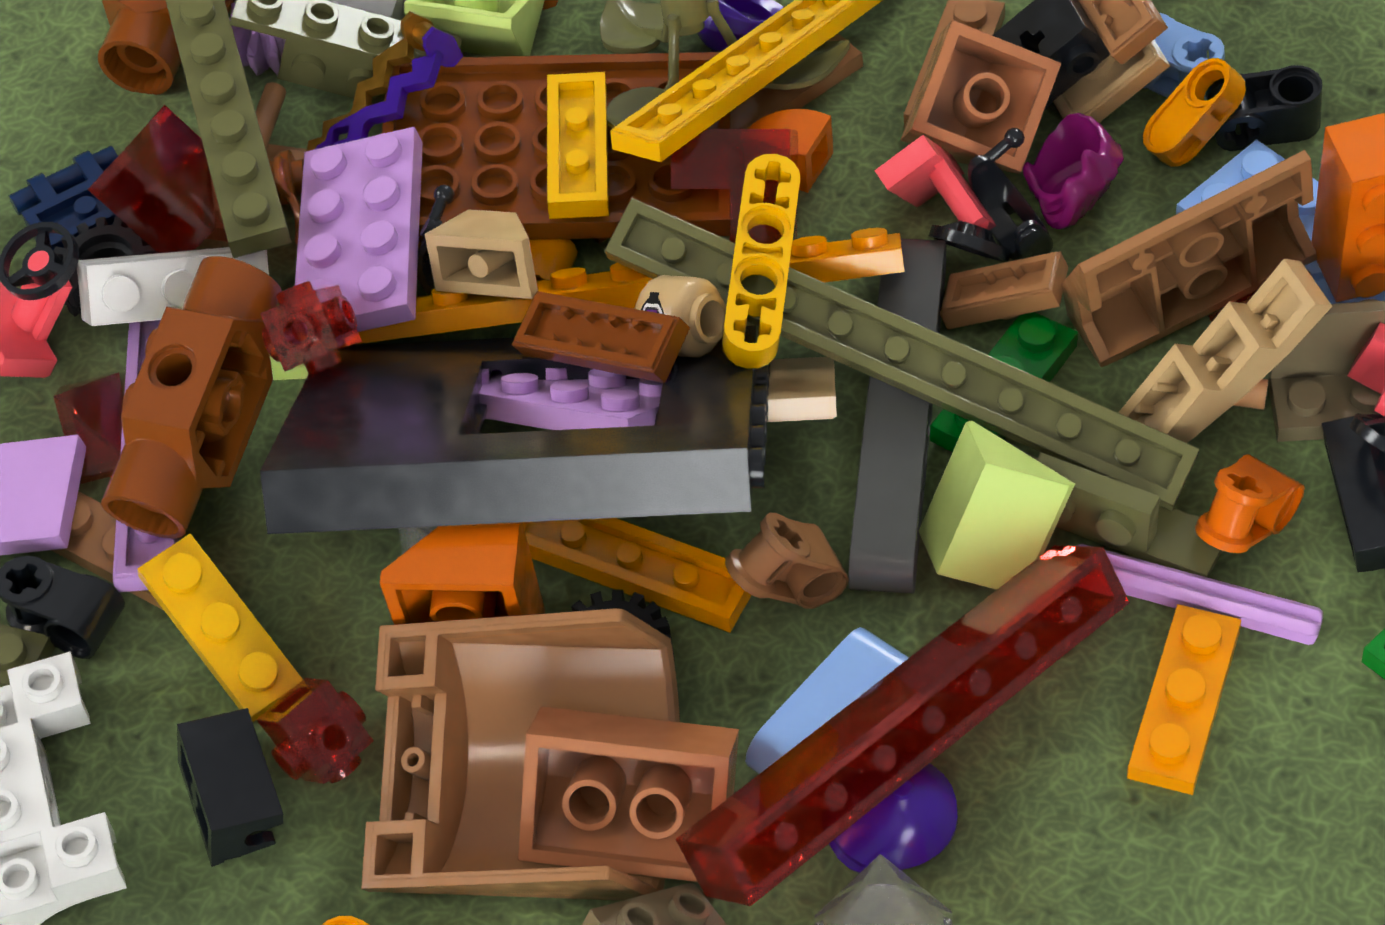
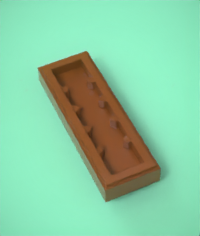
[511,291,690,383]

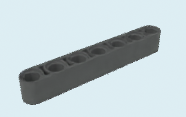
[849,238,946,594]

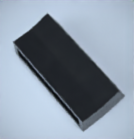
[1322,414,1385,572]

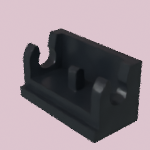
[177,708,284,867]

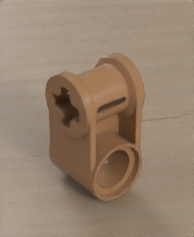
[725,512,849,609]

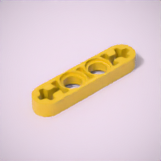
[722,154,800,369]

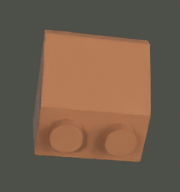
[900,20,1062,174]

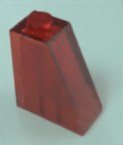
[88,105,216,253]

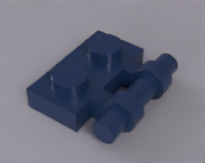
[8,146,153,251]

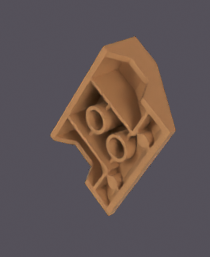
[1061,150,1317,367]

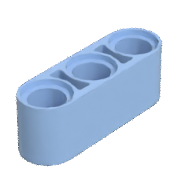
[745,627,917,802]

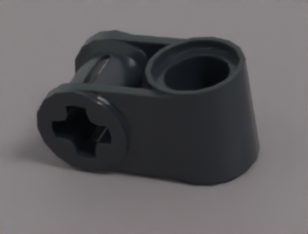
[1206,65,1322,151]
[0,555,125,659]

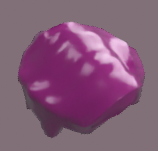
[1022,112,1124,229]

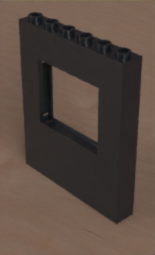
[260,325,770,534]

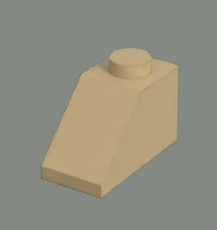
[425,209,538,299]

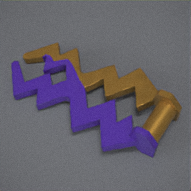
[306,11,463,151]

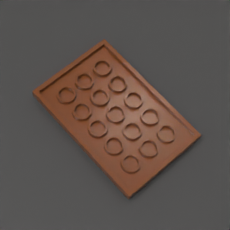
[382,52,731,242]

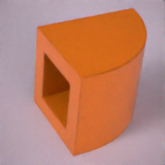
[743,109,833,193]

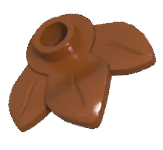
[269,150,304,245]

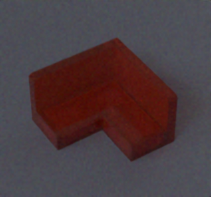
[671,129,798,244]

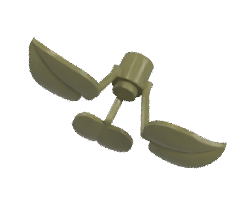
[600,0,850,129]

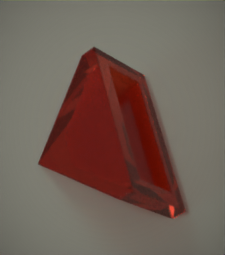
[53,372,124,484]

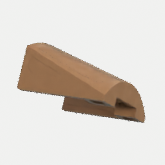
[361,608,680,900]

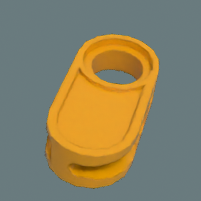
[1143,58,1246,167]

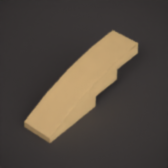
[1118,259,1332,443]

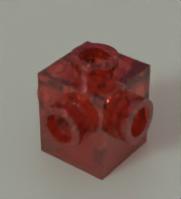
[260,281,362,376]
[256,678,374,784]

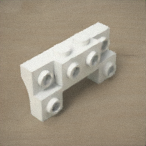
[0,652,127,925]

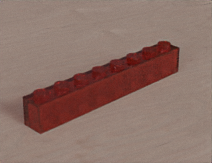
[675,545,1130,906]

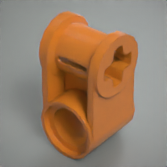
[1195,454,1305,553]

